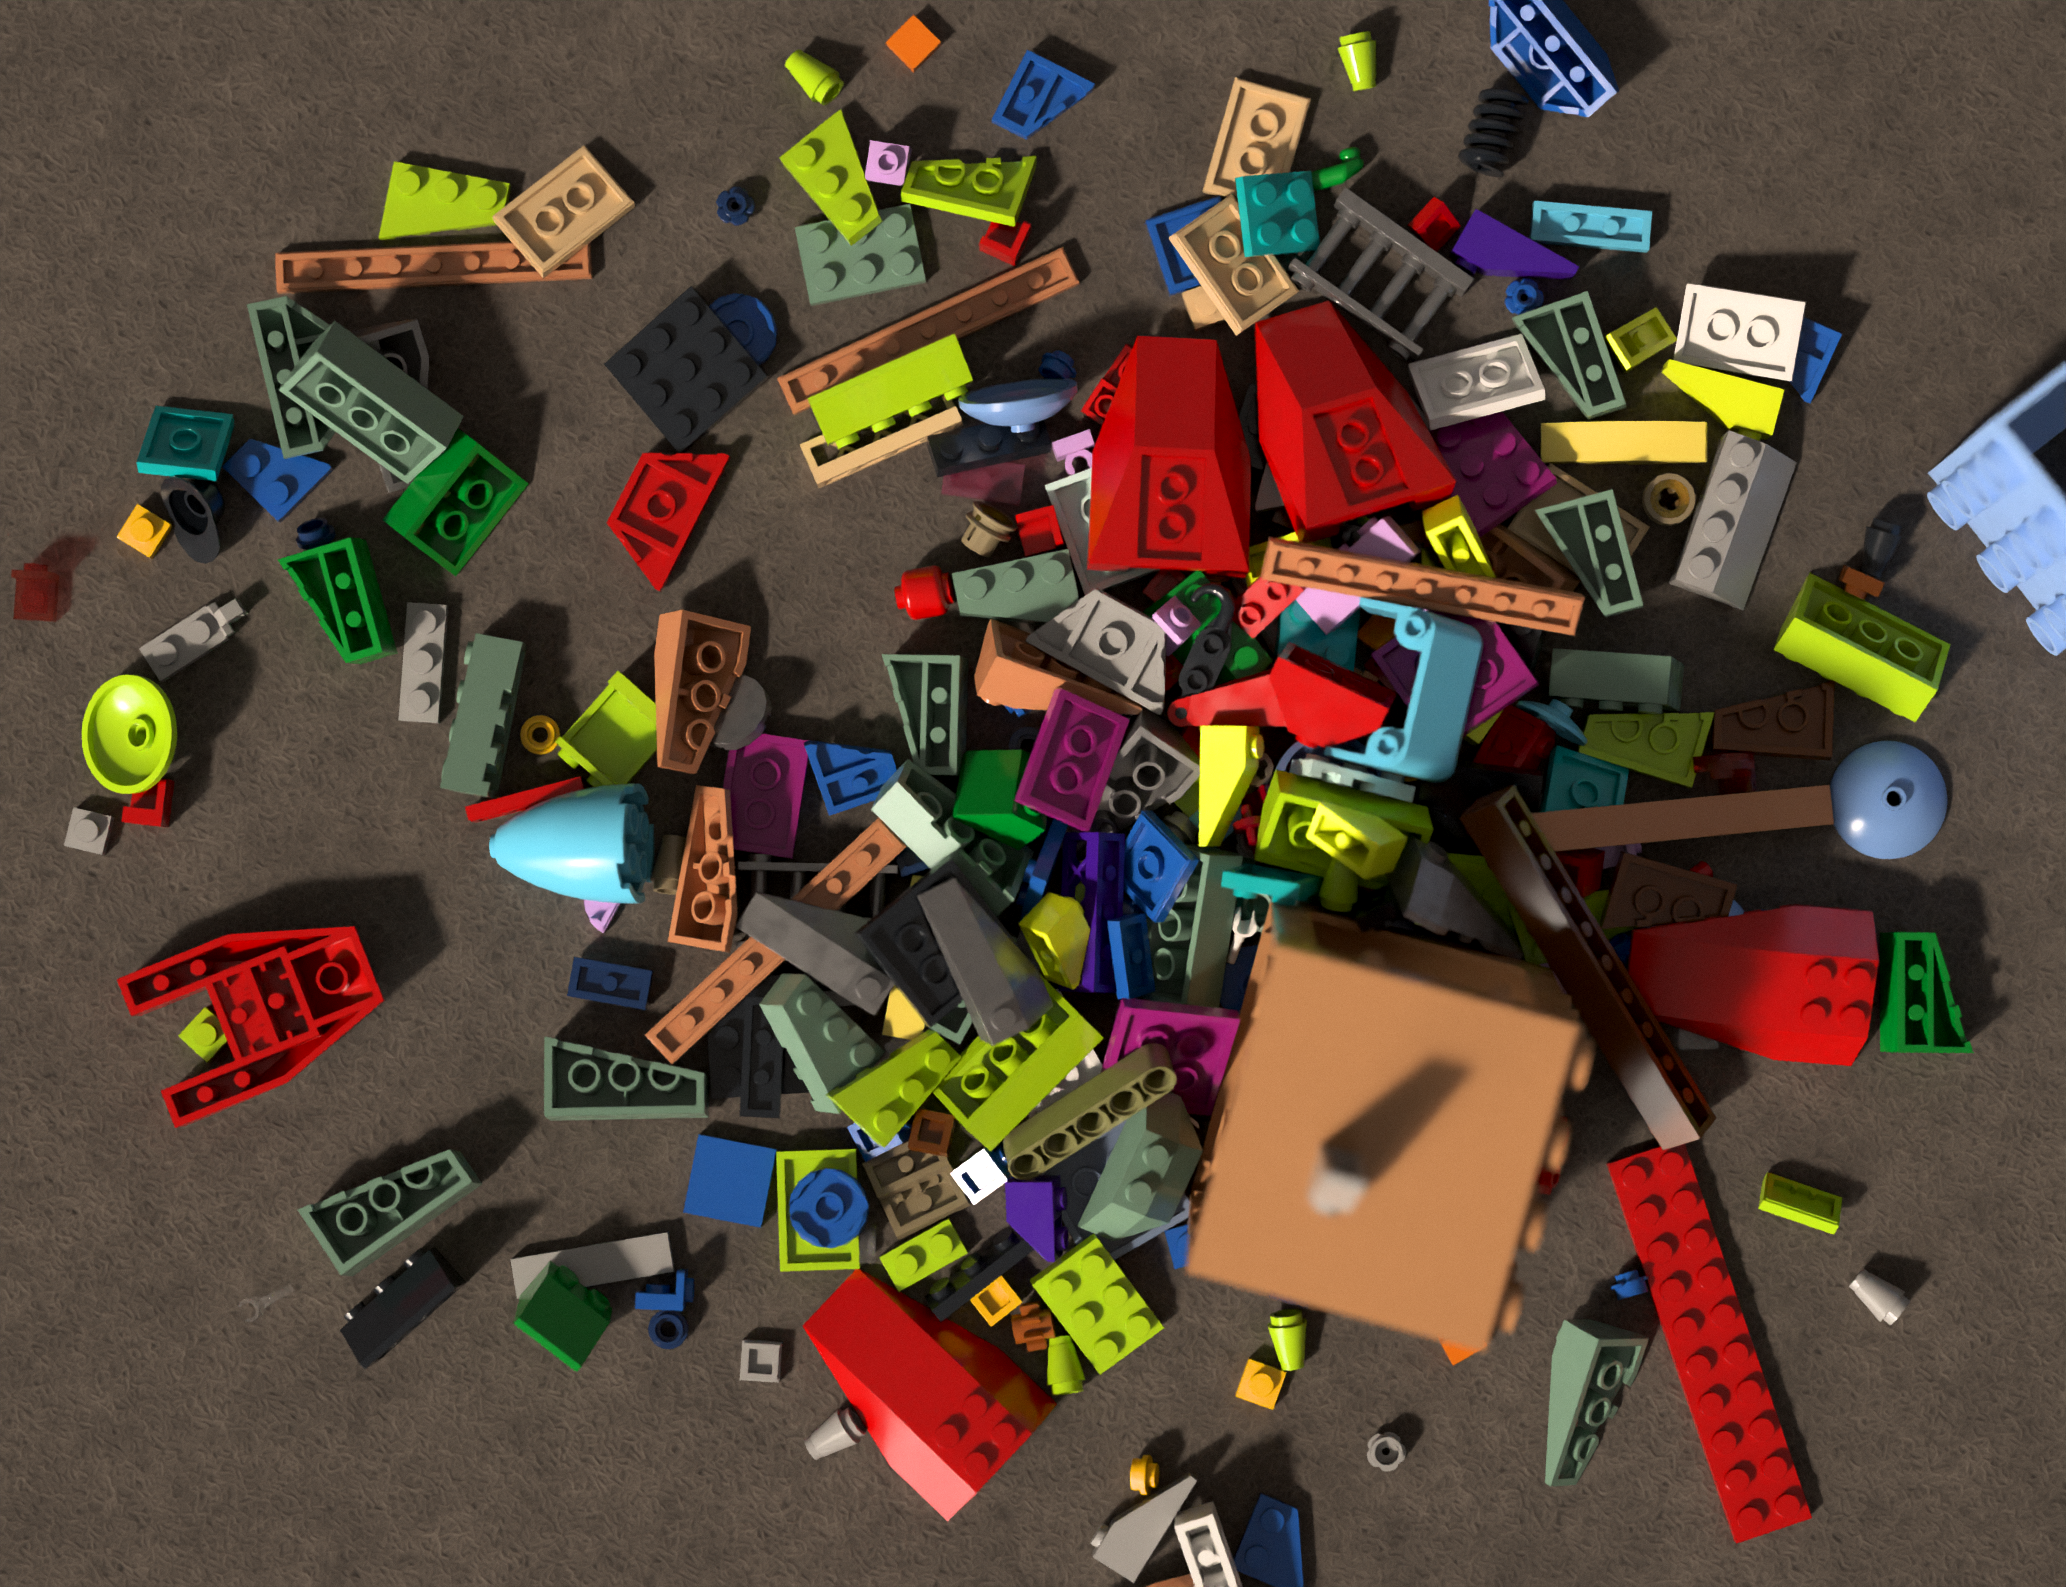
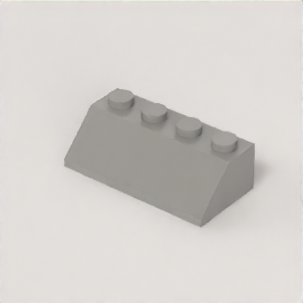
[1669,430,1797,610]

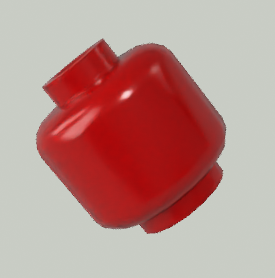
[894,565,955,620]

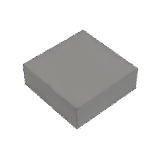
[740,1339,783,1383]

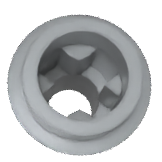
[1849,1268,1911,1326]
[804,1407,866,1460]

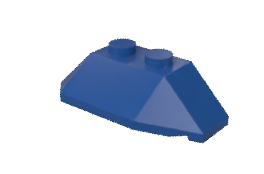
[1489,0,1619,117]

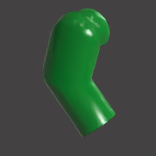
[1311,147,1364,191]

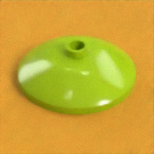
[82,675,177,794]

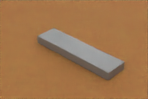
[510,1231,675,1299]

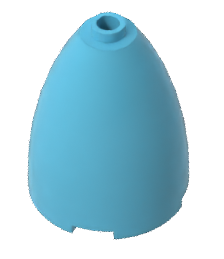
[489,783,654,903]

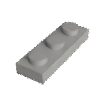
[398,602,449,724]

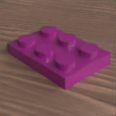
[1014,688,1130,831]
[723,734,809,859]

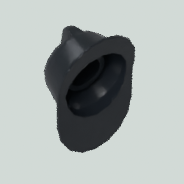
[161,476,225,564]

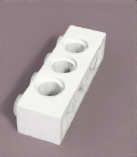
[1174,1501,1243,1587]

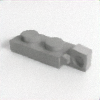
[139,599,248,682]

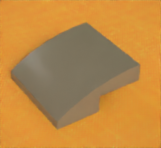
[862,1141,970,1240]

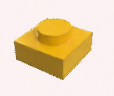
[117,504,173,559]
[970,1275,1023,1327]
[1235,1358,1287,1410]

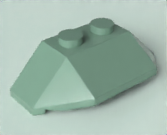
[247,296,336,459]
[1077,1092,1203,1241]

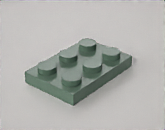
[795,204,926,306]

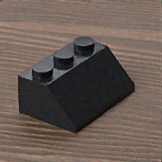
[340,1247,467,1369]

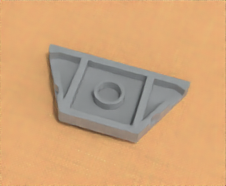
[1026,588,1167,715]

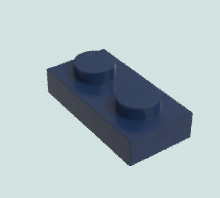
[567,957,654,1010]

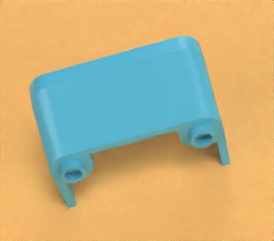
[1324,597,1483,783]

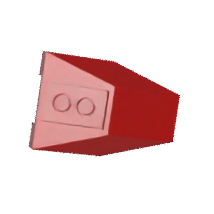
[1255,300,1457,544]
[1087,336,1251,578]

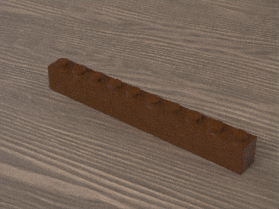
[1460,785,1716,1150]

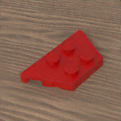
[607,453,731,592]

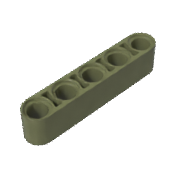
[1003,1043,1176,1180]

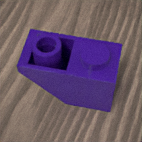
[1005,1175,1069,1262]

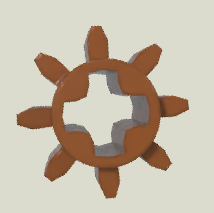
[1011,1301,1056,1352]

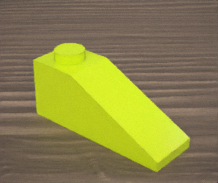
[1662,359,1784,441]
[1199,726,1264,846]

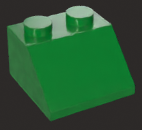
[952,750,1047,851]
[514,1260,612,1372]

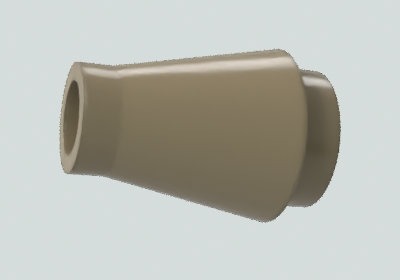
[650,835,686,895]

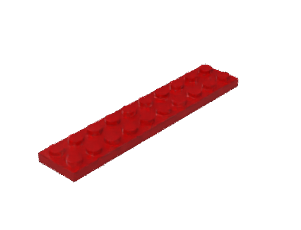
[1606,1144,1812,1543]

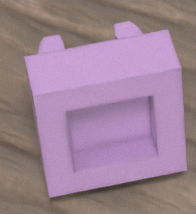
[1052,429,1095,476]

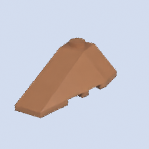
[668,785,737,953]

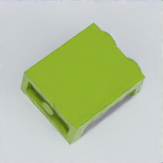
[555,671,657,787]

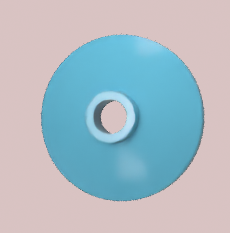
[1516,699,1588,746]

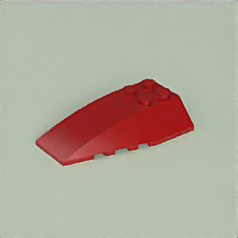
[1627,904,1879,1066]
[802,1269,1057,1521]

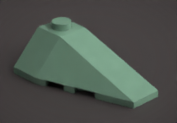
[1545,1319,1649,1487]

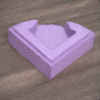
[583,900,621,933]

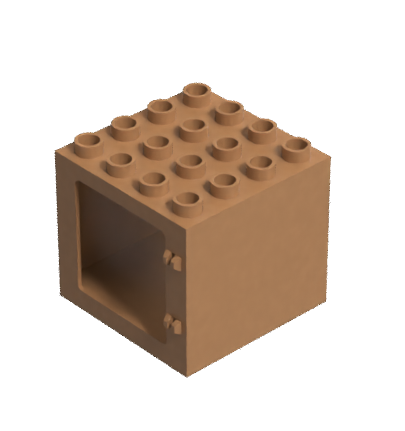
[1186,897,1593,1352]

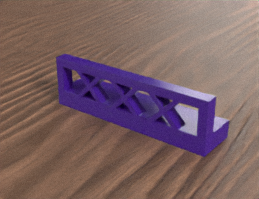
[1058,832,1125,993]

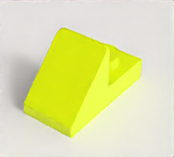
[1604,307,1677,374]

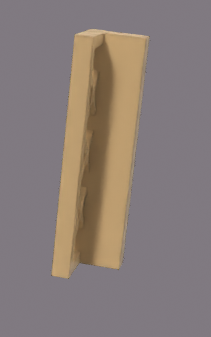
[800,395,963,488]

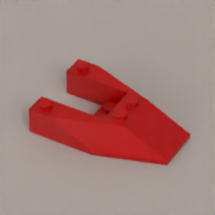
[116,926,385,1128]

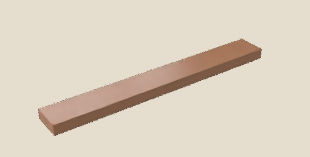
[275,242,592,294]
[777,247,1080,415]
[1261,537,1584,636]
[1531,785,1834,852]
[645,818,907,1064]

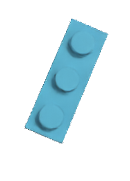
[1529,201,1652,253]

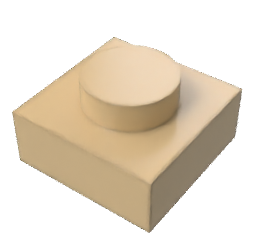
[1181,286,1225,331]

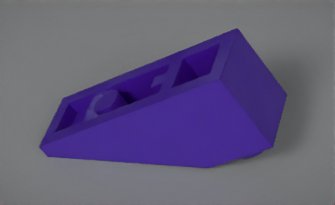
[1449,209,1579,280]

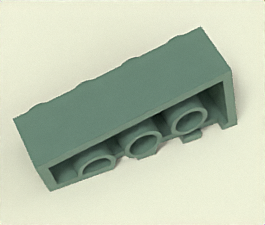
[440,633,527,799]
[871,759,1034,917]
[544,1036,709,1121]
[297,1149,482,1277]

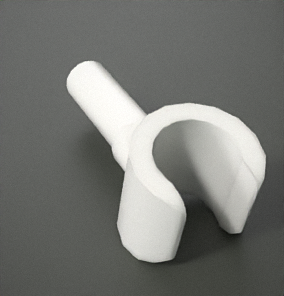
[1226,907,1257,964]

